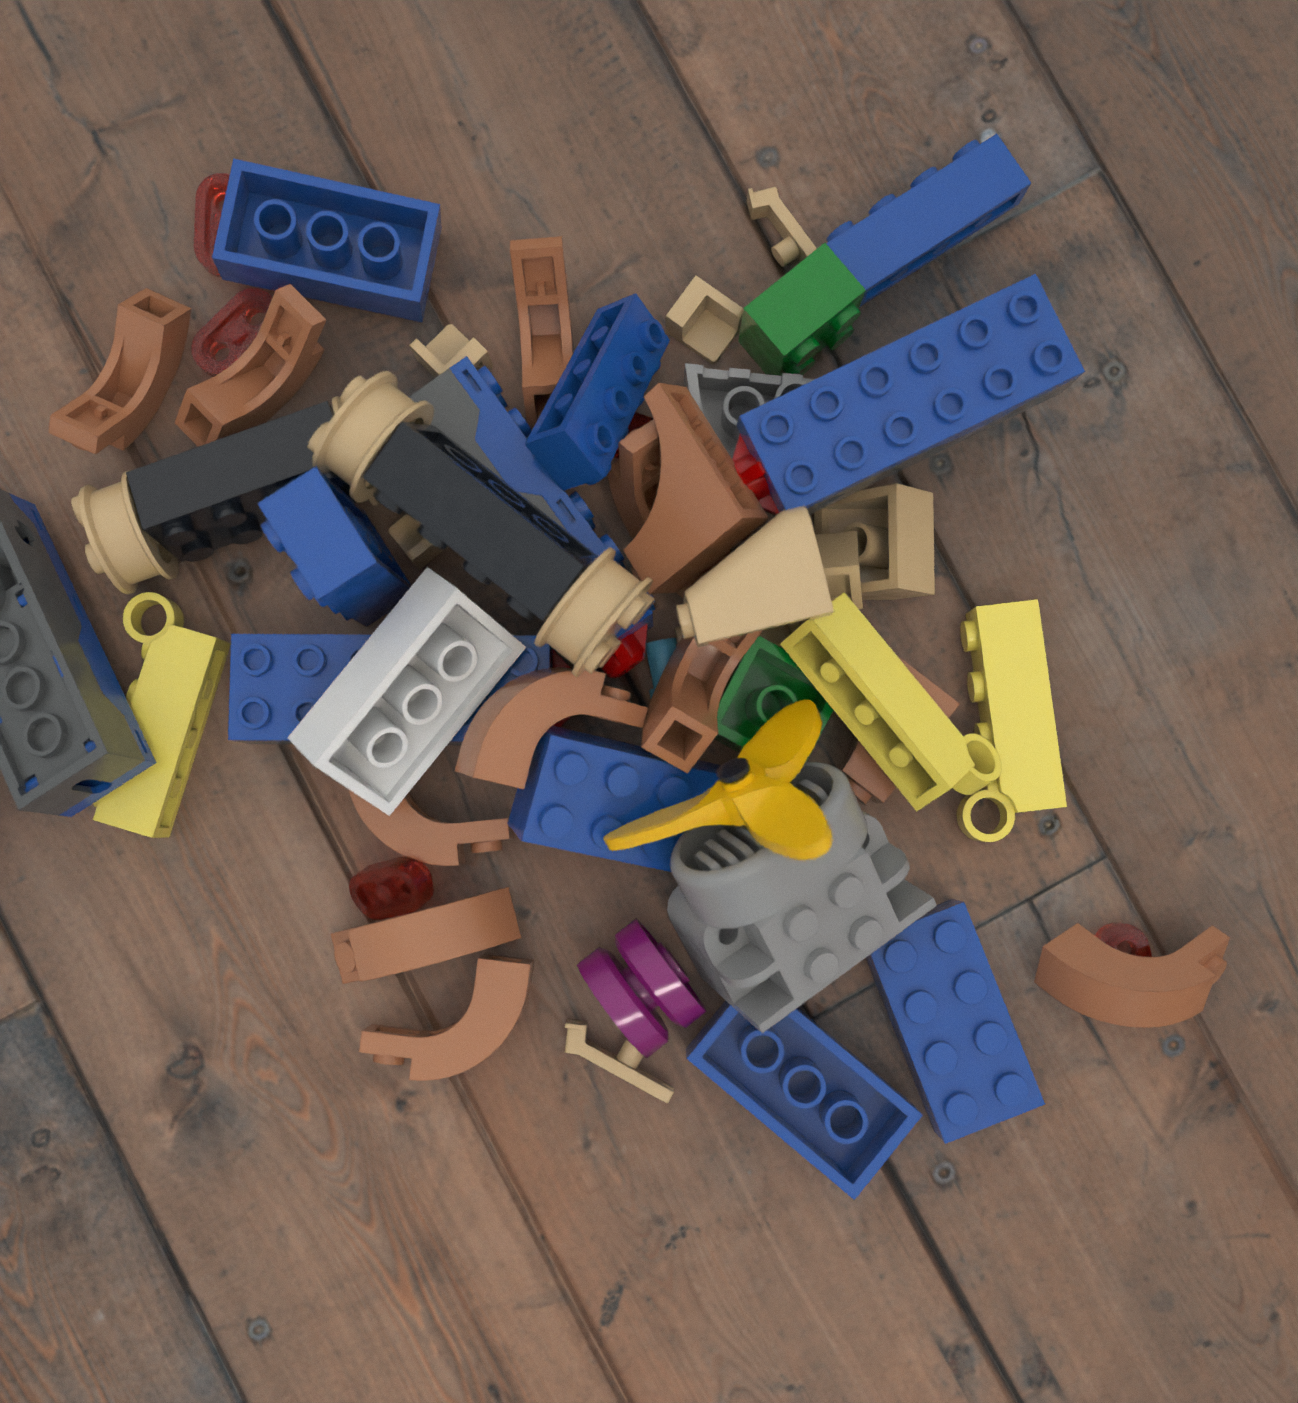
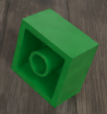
[738,243,866,376]
[714,636,833,762]

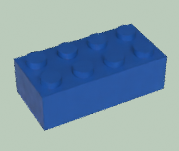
[212,158,442,323]
[257,466,412,627]
[507,726,721,872]
[866,899,1045,1144]
[685,1000,923,1200]

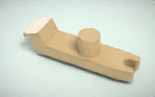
[746,187,817,267]
[565,1019,674,1103]

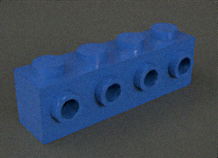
[826,133,1031,307]
[525,293,670,491]

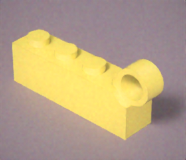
[93,592,231,838]
[780,592,1001,811]
[957,599,1067,842]

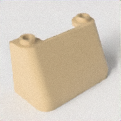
[674,506,834,647]

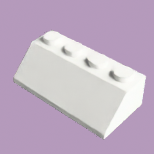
[288,567,526,816]

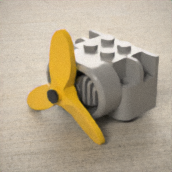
[603,699,937,1033]

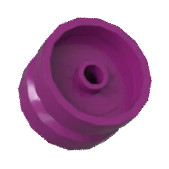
[577,918,707,1058]

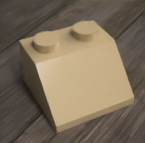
[814,483,935,600]

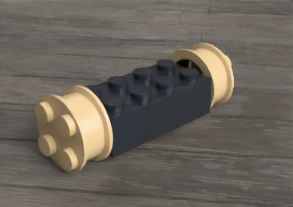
[308,371,655,677]
[71,396,380,594]

